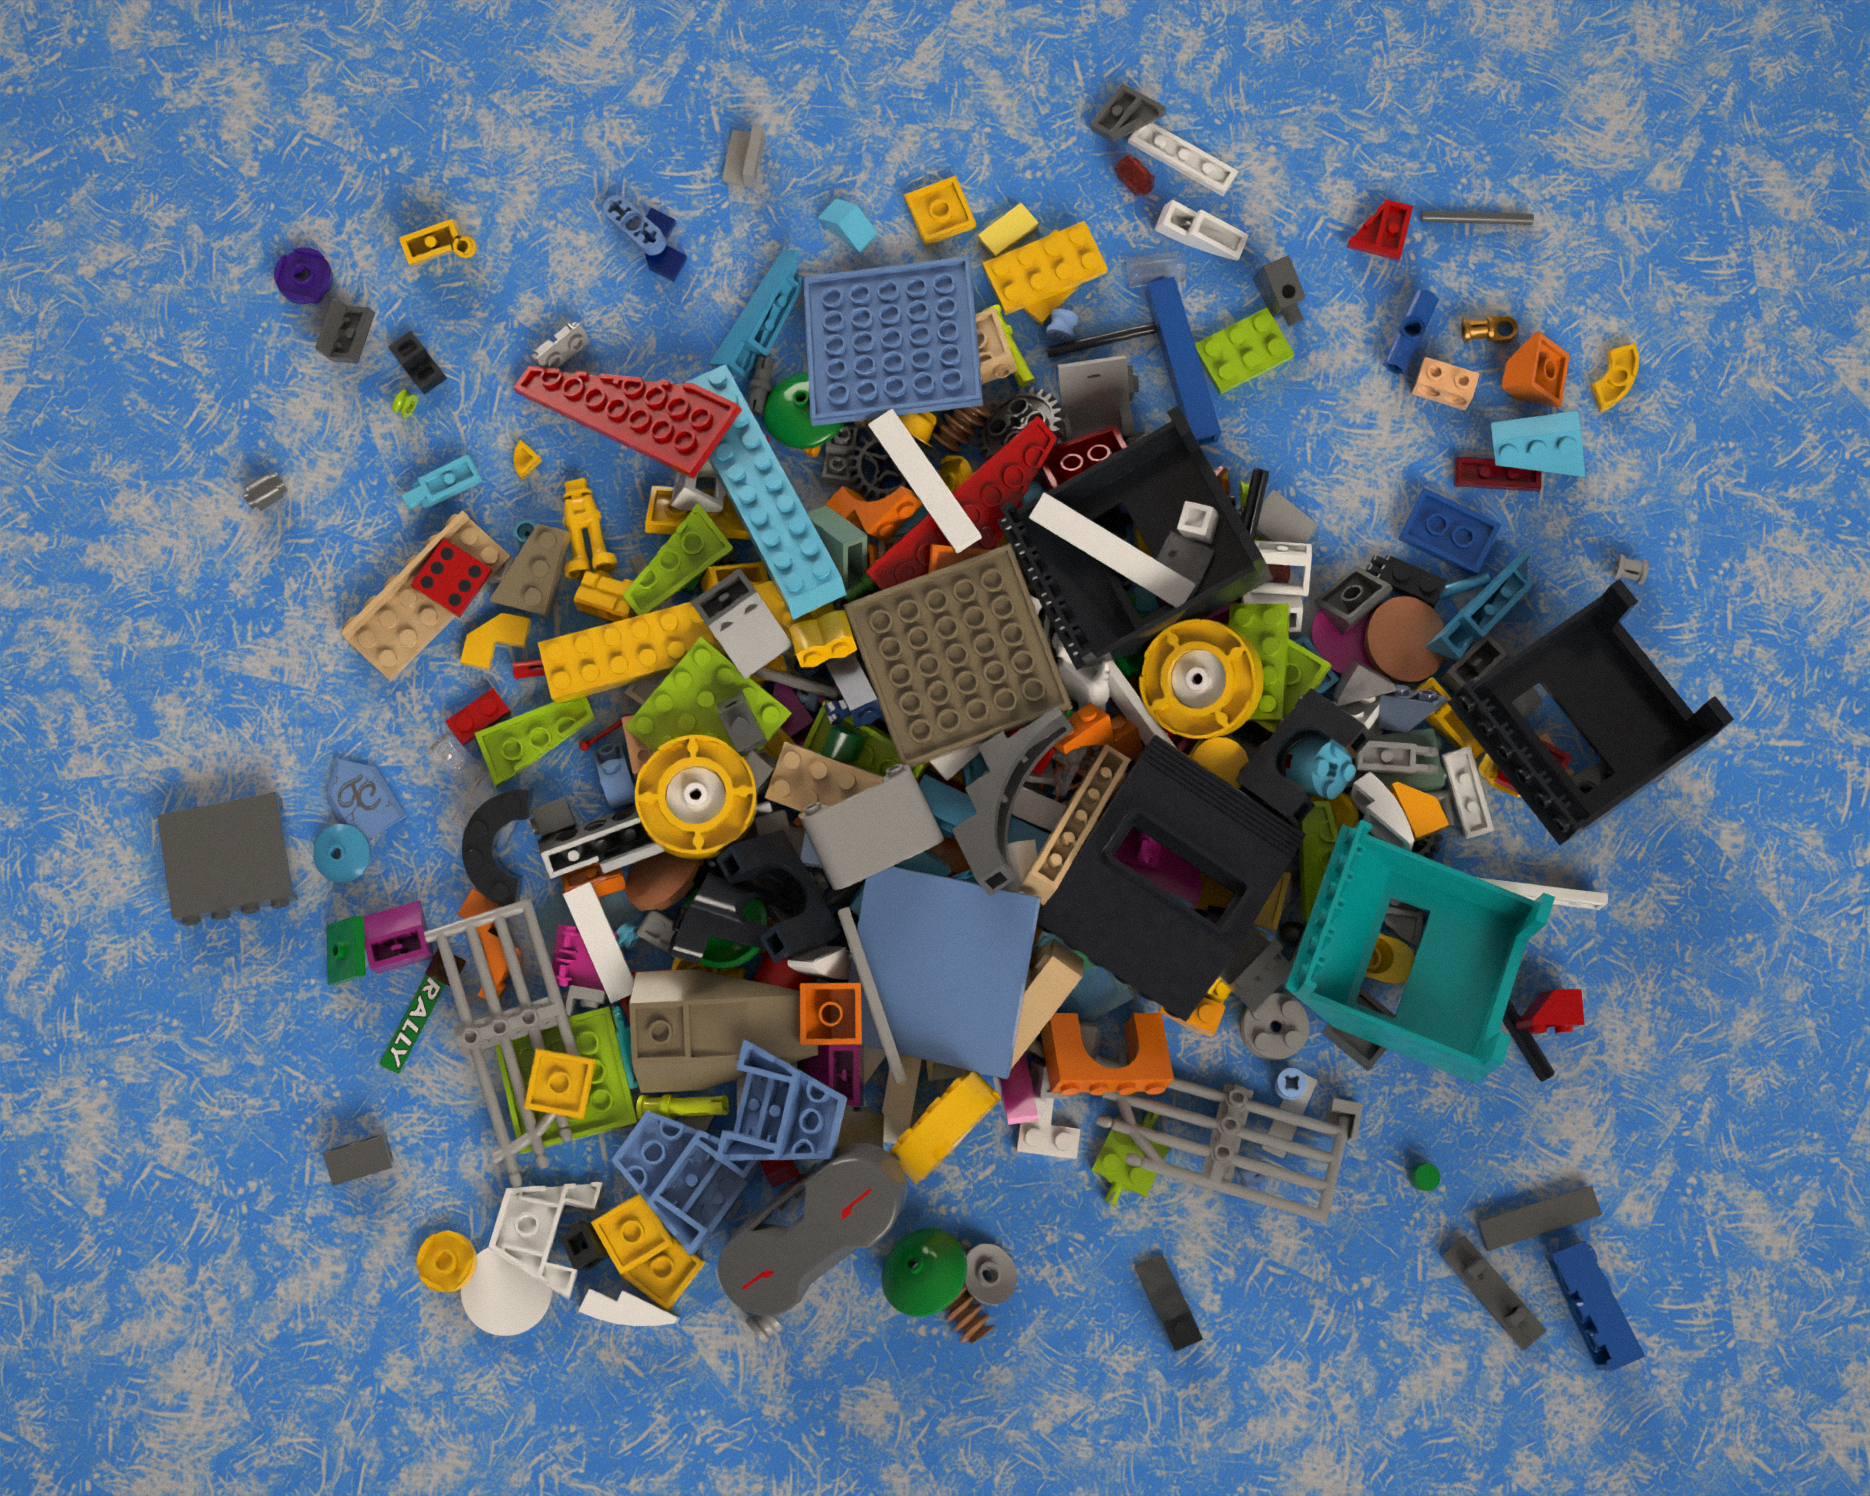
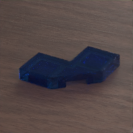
[644,208,687,282]

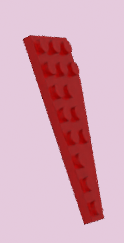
[513,366,742,479]
[864,416,1057,591]

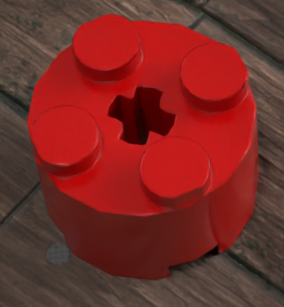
[752,950,818,990]

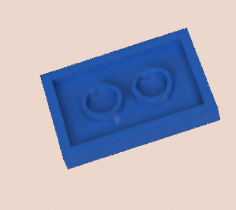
[1398,487,1502,576]

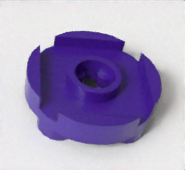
[274,247,333,304]

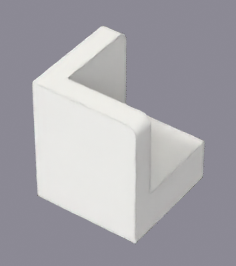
[1177,501,1220,544]

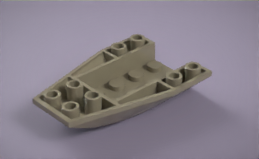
[629,969,818,1093]

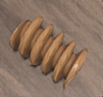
[932,401,992,453]
[942,1284,996,1344]

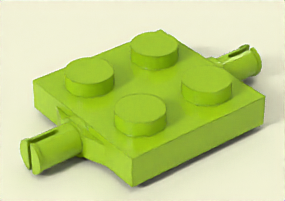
[1092,1111,1170,1206]

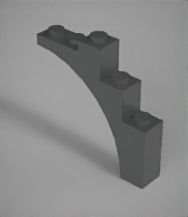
[952,706,1074,896]

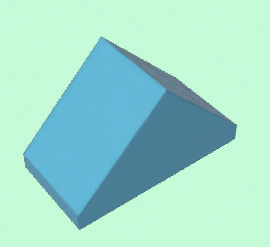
[817,199,878,255]

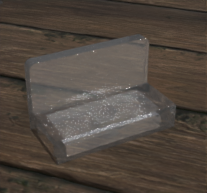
[1125,251,1187,288]

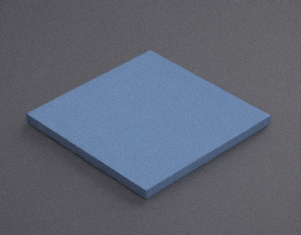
[803,256,983,426]
[848,866,1041,1079]

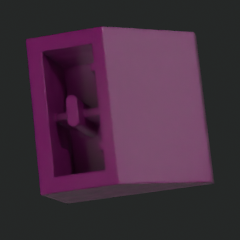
[363,900,434,974]
[803,1045,864,1106]

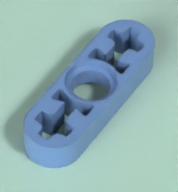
[603,195,666,255]

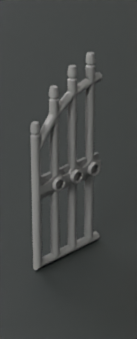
[424,897,580,1188]
[1089,1051,1351,1224]

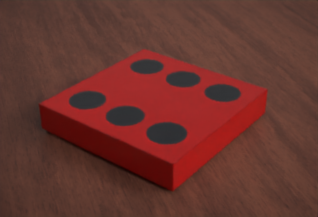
[411,538,493,618]

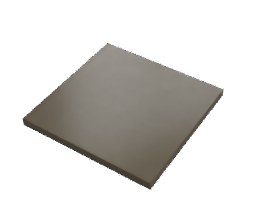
[844,543,1073,768]

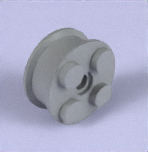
[1240,993,1309,1061]

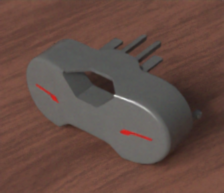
[718,1143,907,1316]

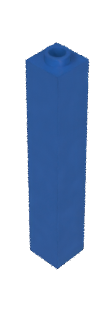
[1145,276,1221,446]

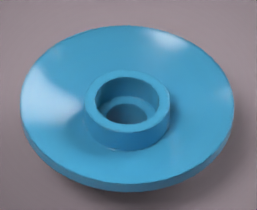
[314,824,371,883]

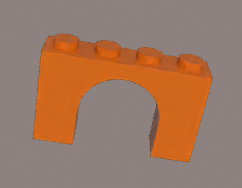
[1041,1013,1174,1096]

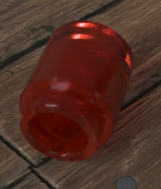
[1114,155,1155,196]

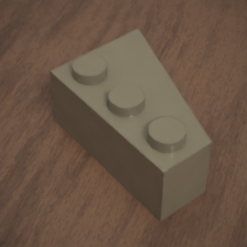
[489,523,572,617]

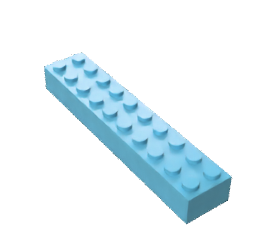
[680,364,847,620]

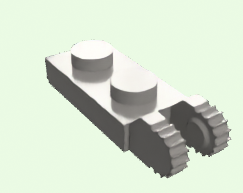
[1355,741,1438,775]

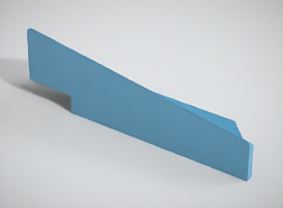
[710,250,803,380]
[1425,550,1533,661]

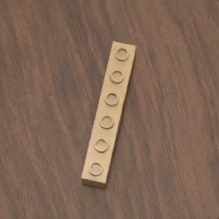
[1018,744,1131,905]

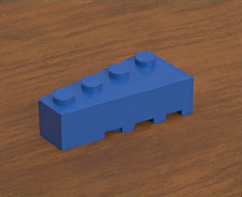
[1545,1241,1646,1371]

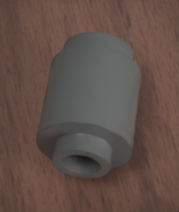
[243,471,288,511]

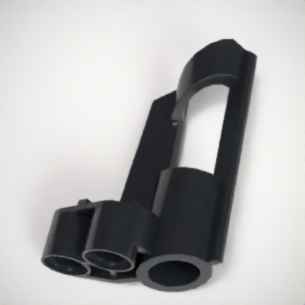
[668,870,792,964]

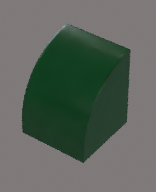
[821,720,869,762]

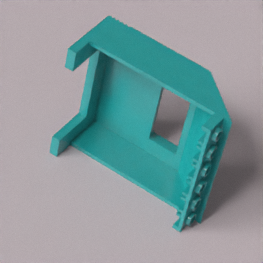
[1285,820,1555,1083]

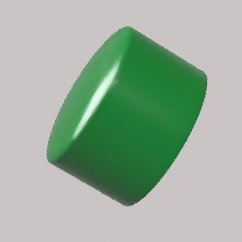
[1409,1163,1440,1191]

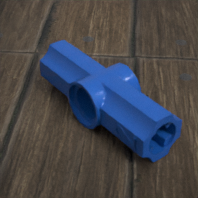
[1383,289,1439,375]

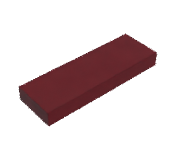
[1454,457,1542,492]

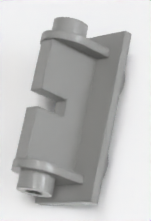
[531,322,591,369]

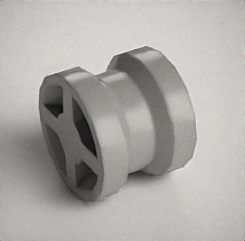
[746,1315,783,1344]

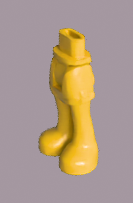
[562,478,618,579]

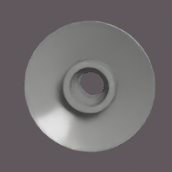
[964,1244,1017,1305]

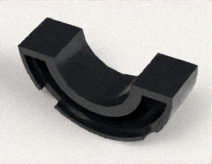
[462,788,534,906]

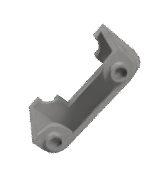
[798,764,944,890]

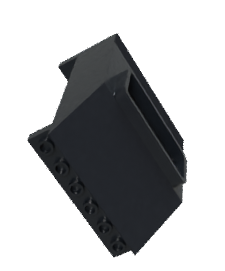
[997,406,1274,670]
[1447,579,1734,846]
[1037,734,1306,1022]

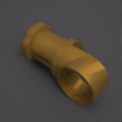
[1461,316,1518,344]

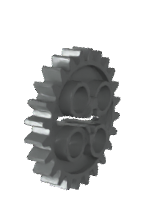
[976,387,1066,460]

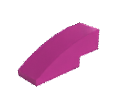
[997,1053,1038,1125]

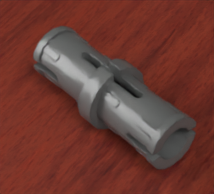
[748,357,775,417]

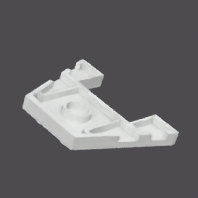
[489,1182,603,1299]

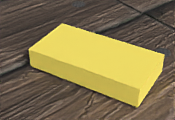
[978,203,1039,258]

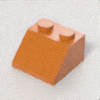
[800,983,862,1045]

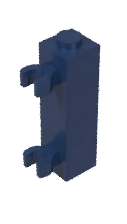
[802,653,883,728]

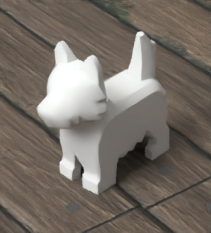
[1052,633,1111,712]

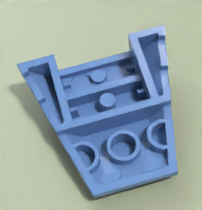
[715,1039,847,1161]
[611,1110,760,1256]

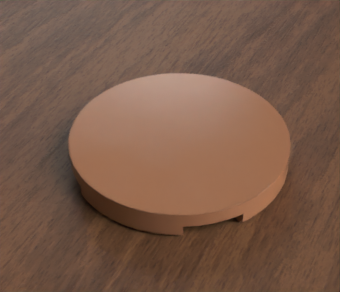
[1363,596,1445,683]
[625,851,704,912]

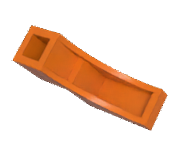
[824,486,923,542]
[1054,703,1143,763]
[457,889,523,1001]

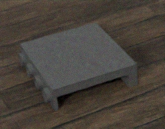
[157,792,298,926]

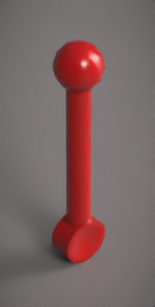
[579,713,631,751]

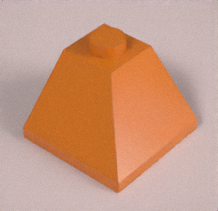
[1502,332,1570,407]

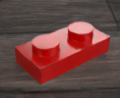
[445,688,511,746]

